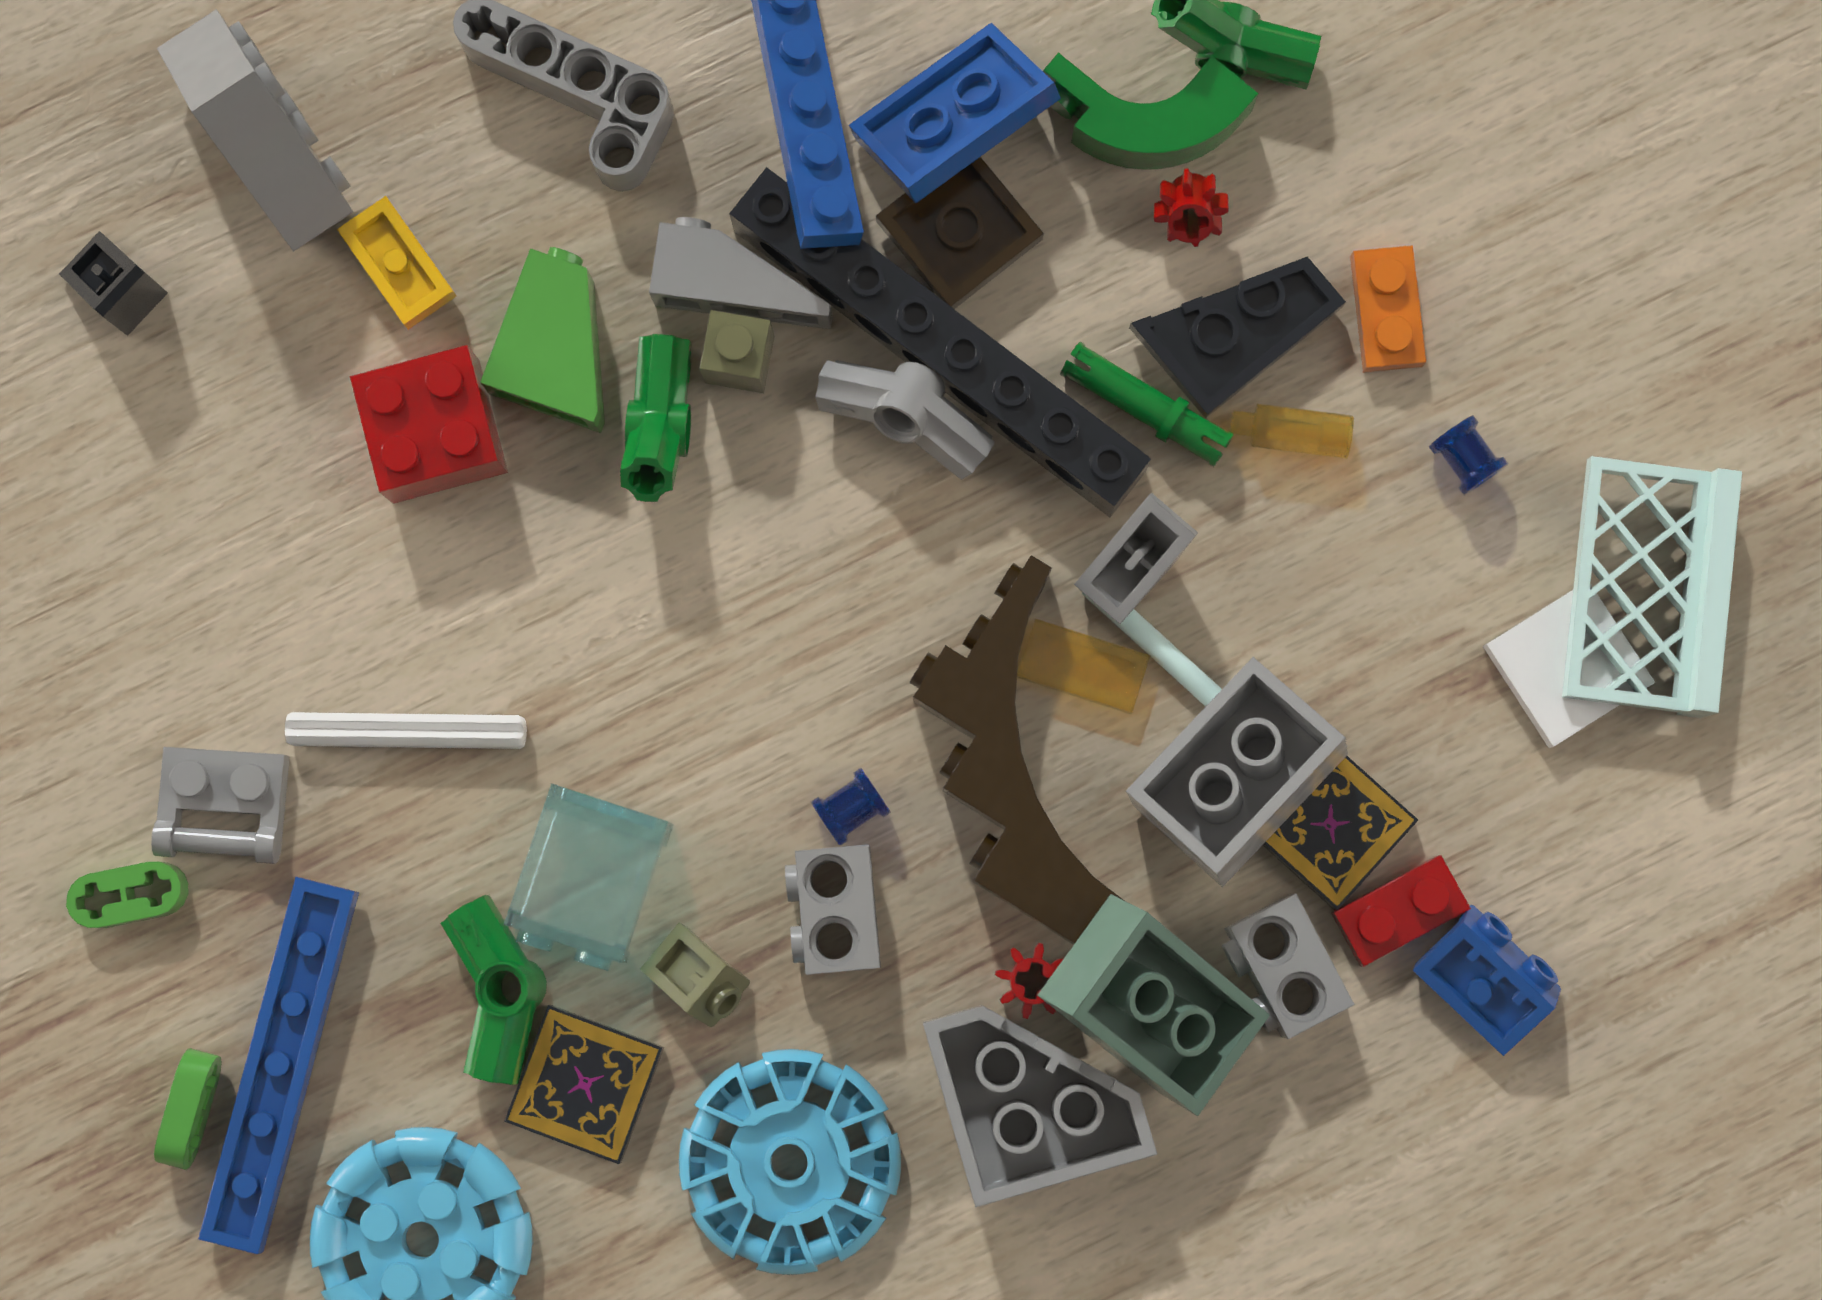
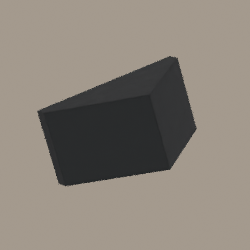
[59,231,168,336]

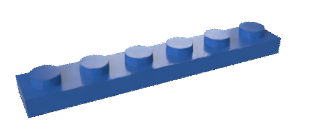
[751,0,864,249]
[198,877,359,1254]

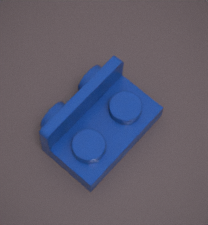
[1413,905,1561,1056]

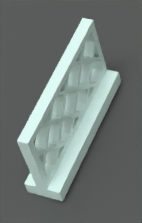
[1562,456,1742,718]

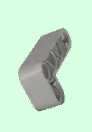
[453,0,674,191]

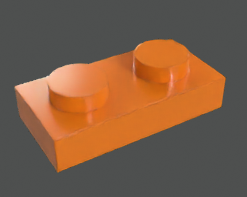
[1350,245,1426,373]

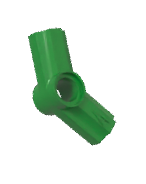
[1151,0,1322,90]
[620,334,692,502]
[440,895,547,1085]

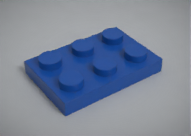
[848,23,1061,203]

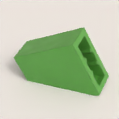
[480,247,605,433]

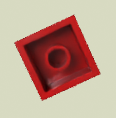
[350,345,508,504]

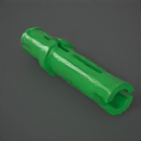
[1060,342,1234,467]

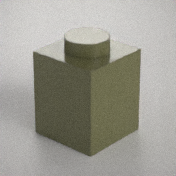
[699,310,775,394]

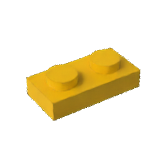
[337,196,457,330]

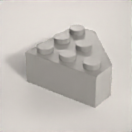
[157,9,353,252]
[923,1005,1157,1207]

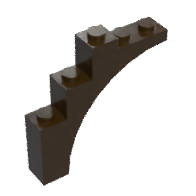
[910,555,1125,945]

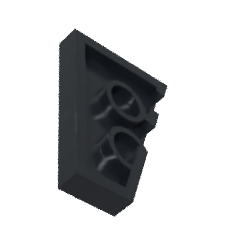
[1129,256,1346,419]

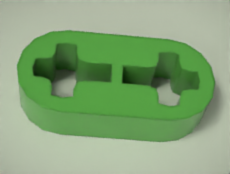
[66,861,189,928]
[154,1048,222,1170]

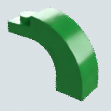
[1043,52,1259,170]

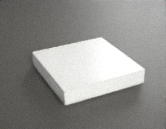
[1483,584,1655,748]

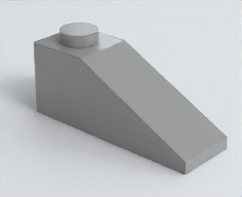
[649,217,832,330]

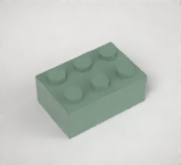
[1037,894,1270,1116]

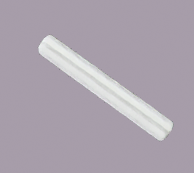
[285,712,527,749]

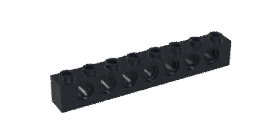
[729,167,1151,518]

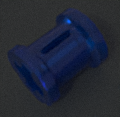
[1429,415,1508,496]
[811,767,891,846]

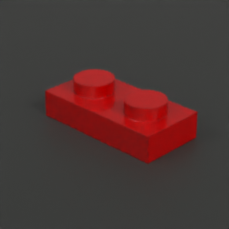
[1331,855,1471,967]

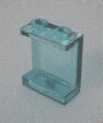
[503,783,674,971]

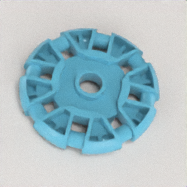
[679,1049,901,1275]
[310,1127,533,1300]

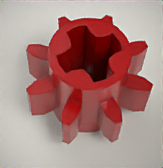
[1154,168,1229,247]
[995,943,1064,1019]

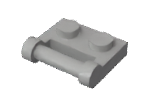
[151,747,290,864]

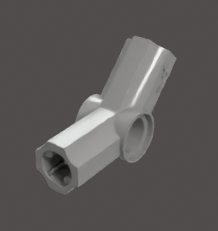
[815,360,994,480]

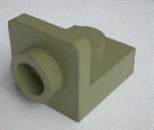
[640,922,750,1027]

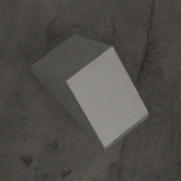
[1074,493,1198,624]

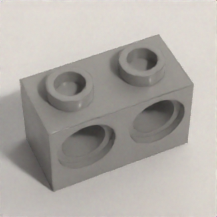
[785,844,881,975]
[1222,894,1355,1039]

